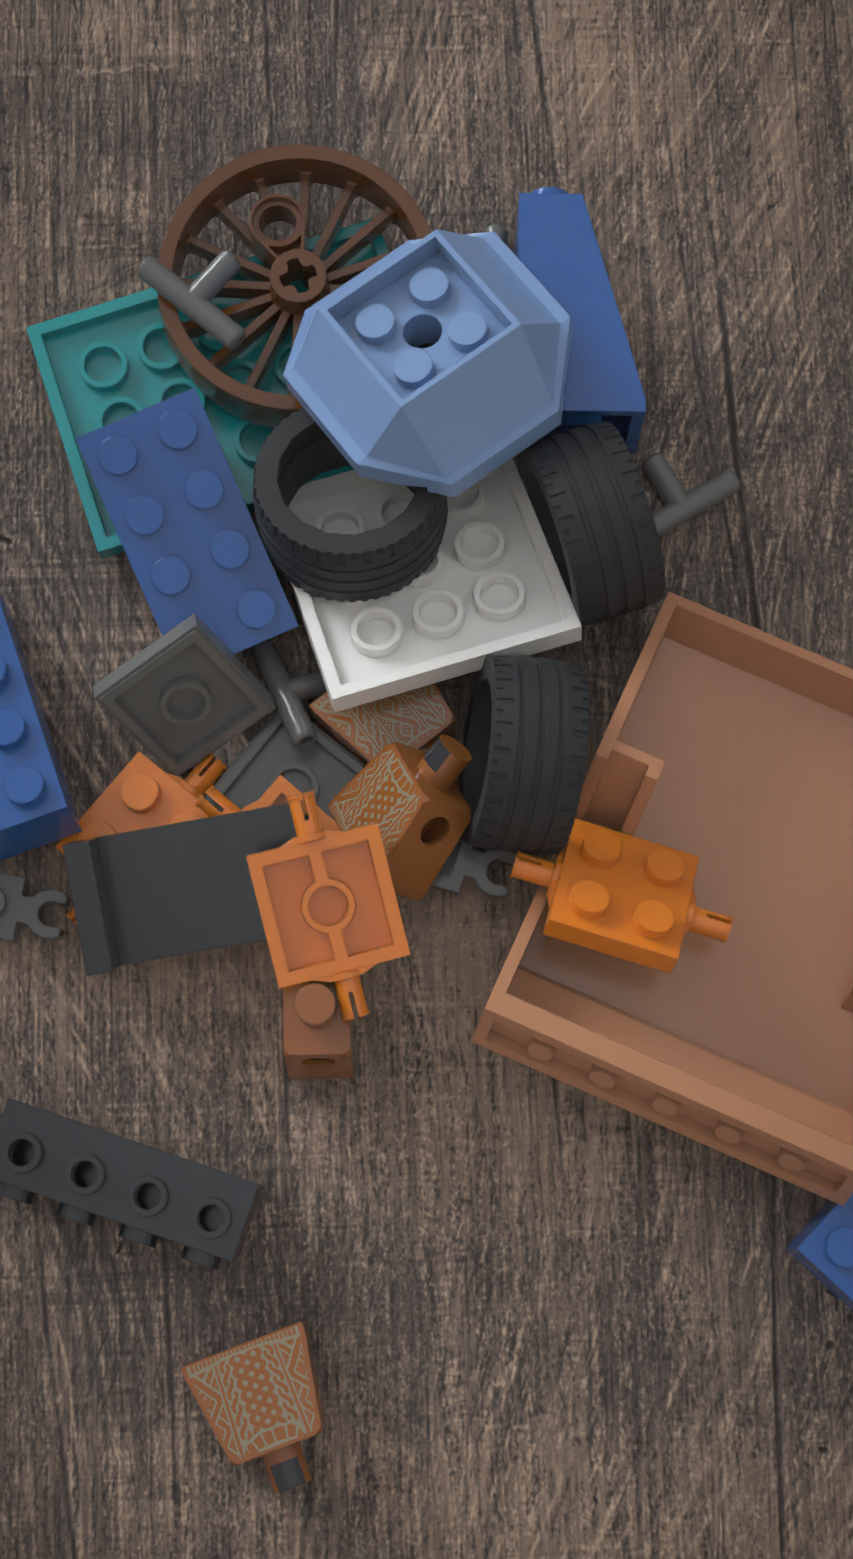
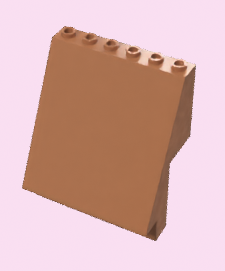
[471,591,853,1206]

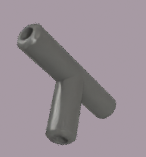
[137,250,246,350]
[642,453,740,537]
[251,640,327,748]

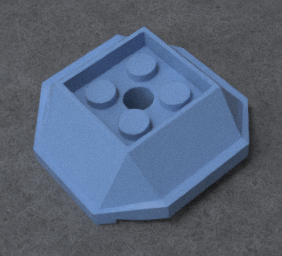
[283,229,573,498]

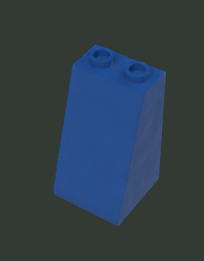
[515,187,646,454]

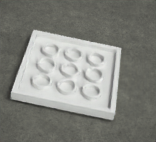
[288,458,582,713]

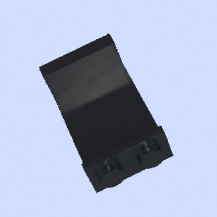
[63,800,308,976]

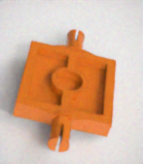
[55,751,228,925]
[246,790,411,1020]
[510,818,733,974]

